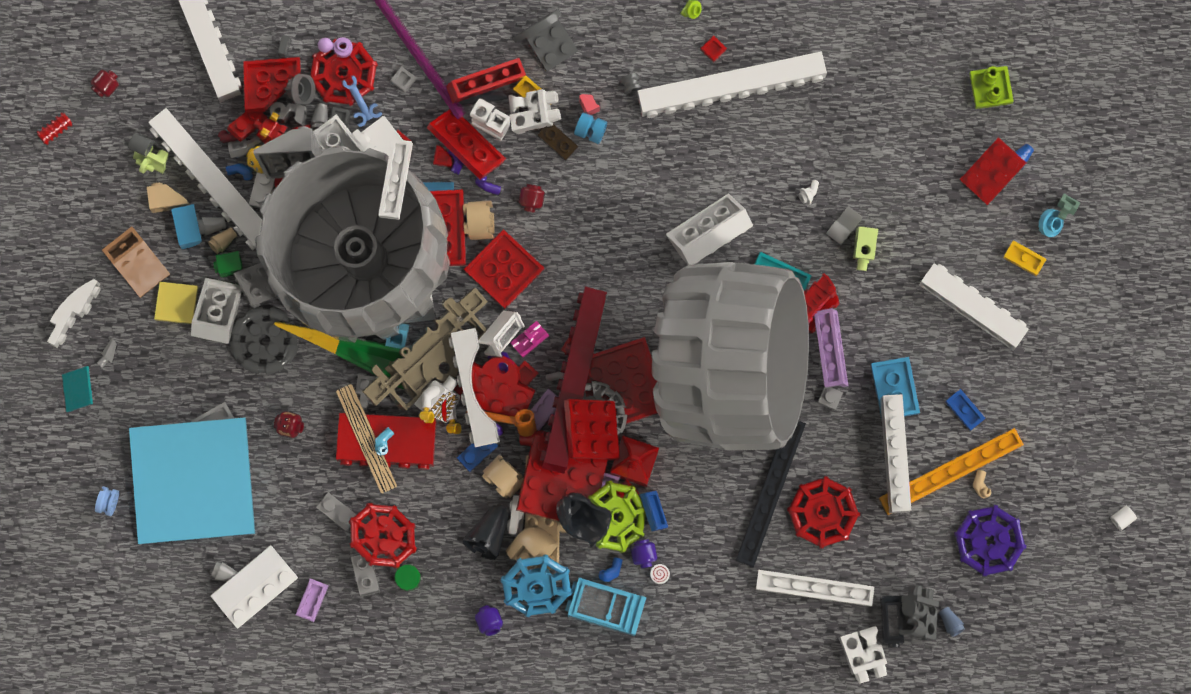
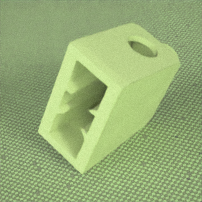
[853,227,878,271]

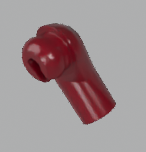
[218,130,237,143]

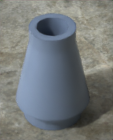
[939,607,965,637]

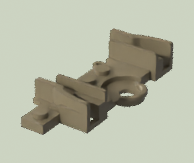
[362,288,488,411]

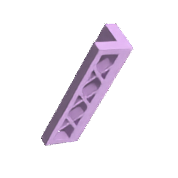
[814,308,848,388]

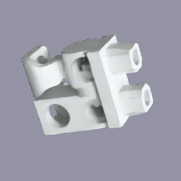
[508,89,561,134]
[470,98,511,141]
[839,626,887,684]

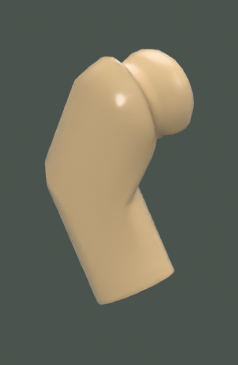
[973,470,991,498]

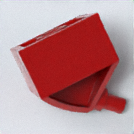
[610,436,659,487]

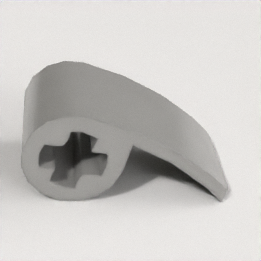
[826,206,863,245]

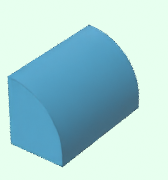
[171,204,202,249]

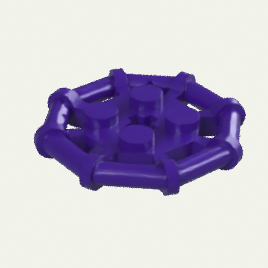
[954,505,1027,577]

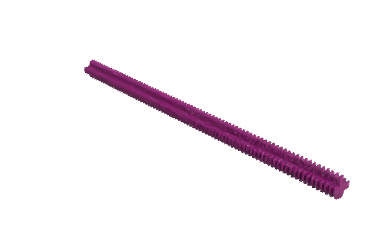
[374,0,466,119]

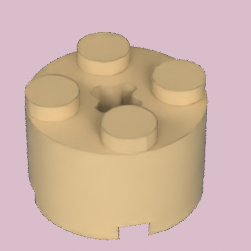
[463,201,495,240]
[482,454,523,499]

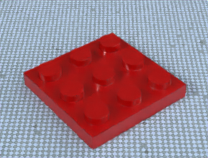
[464,229,545,310]
[564,399,620,460]

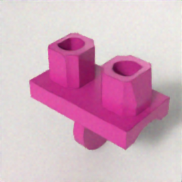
[510,321,549,358]

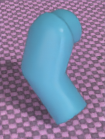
[375,427,394,455]

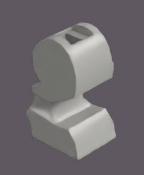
[270,102,307,126]

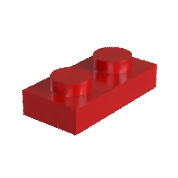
[227,112,268,142]

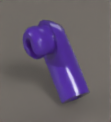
[449,150,464,175]
[475,176,501,195]

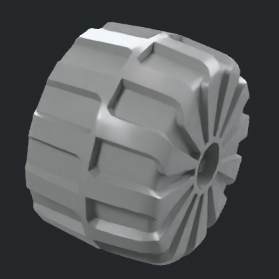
[255,146,450,343]
[652,262,809,450]

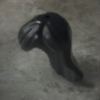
[556,492,612,547]

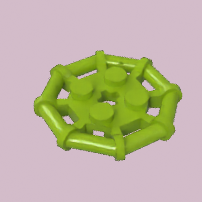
[588,480,646,553]

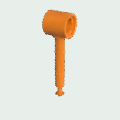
[466,409,537,437]

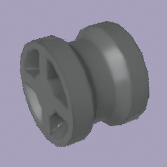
[620,73,642,95]

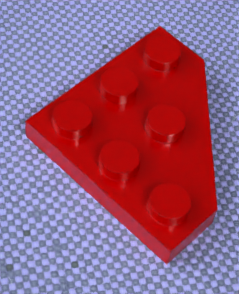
[243,57,301,113]

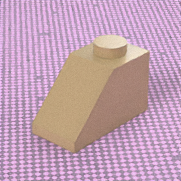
[147,182,190,213]

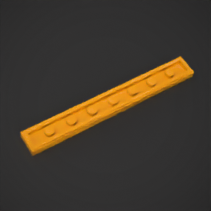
[878,428,1024,515]

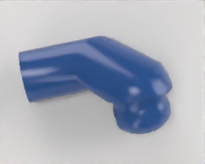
[226,163,253,180]
[599,557,623,582]

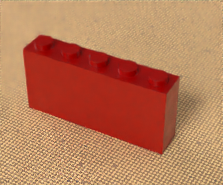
[336,413,437,470]

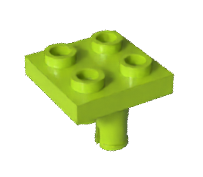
[969,66,1014,109]

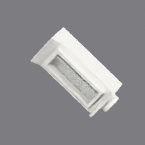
[478,311,525,357]

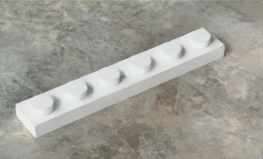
[756,570,874,607]

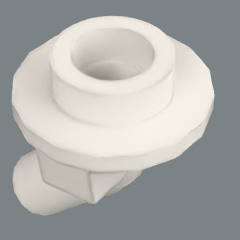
[798,180,819,205]

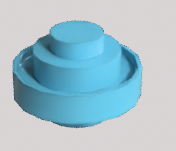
[1038,209,1064,237]

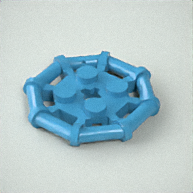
[500,554,572,617]

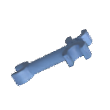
[342,75,382,127]

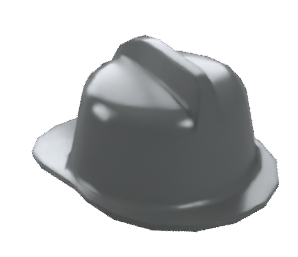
[285,74,315,105]

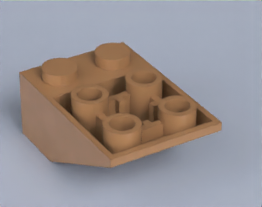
[102,227,170,298]

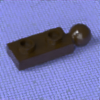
[534,119,578,161]

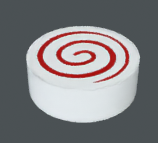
[650,564,670,584]

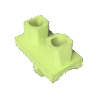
[133,146,168,174]

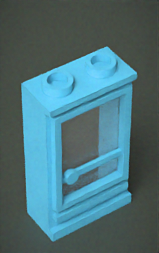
[565,578,646,636]

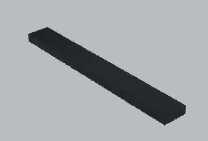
[735,421,806,568]

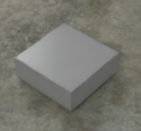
[390,66,417,93]

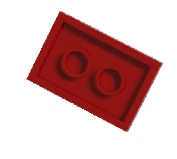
[960,137,1027,205]

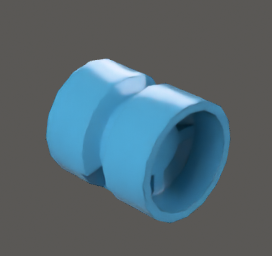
[574,112,608,145]

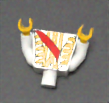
[414,375,462,434]

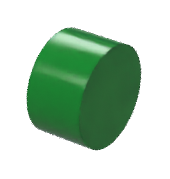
[395,565,421,591]

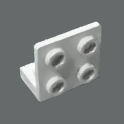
[352,116,403,156]

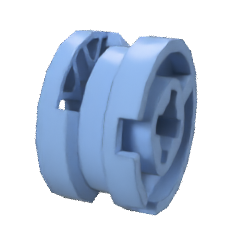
[95,486,119,516]

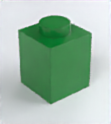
[214,251,243,278]

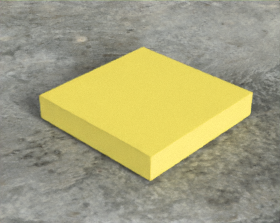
[154,282,198,324]

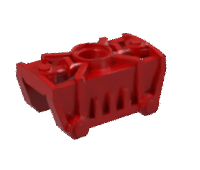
[804,273,840,334]

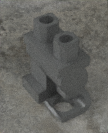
[899,585,939,641]

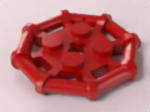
[310,39,378,106]
[787,476,860,549]
[349,503,417,569]

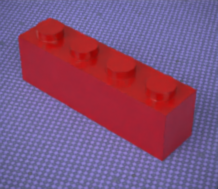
[446,58,526,104]

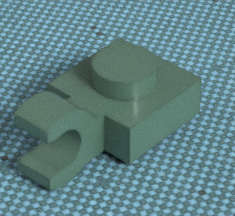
[1057,194,1080,220]

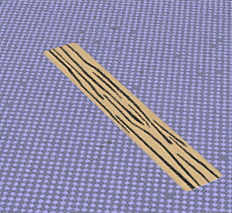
[336,384,397,493]

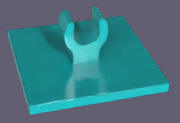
[62,366,93,412]

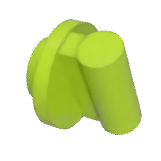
[680,0,702,19]

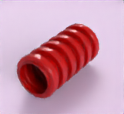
[37,112,73,145]

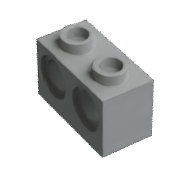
[351,552,380,597]

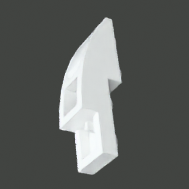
[47,279,101,348]

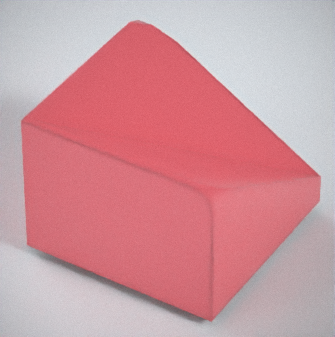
[579,94,600,115]

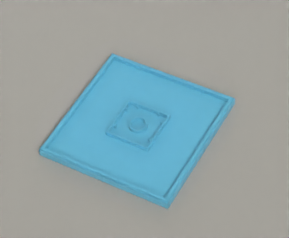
[129,418,255,544]

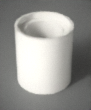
[1110,505,1137,531]

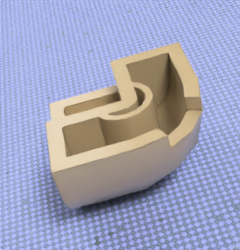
[506,527,558,570]

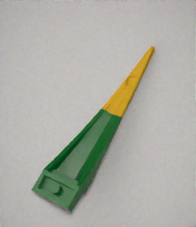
[274,322,406,390]

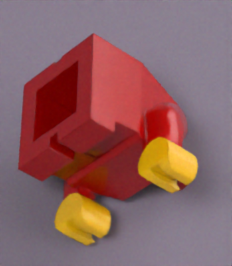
[253,112,287,144]

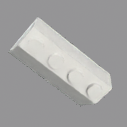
[666,193,753,265]
[210,545,298,629]

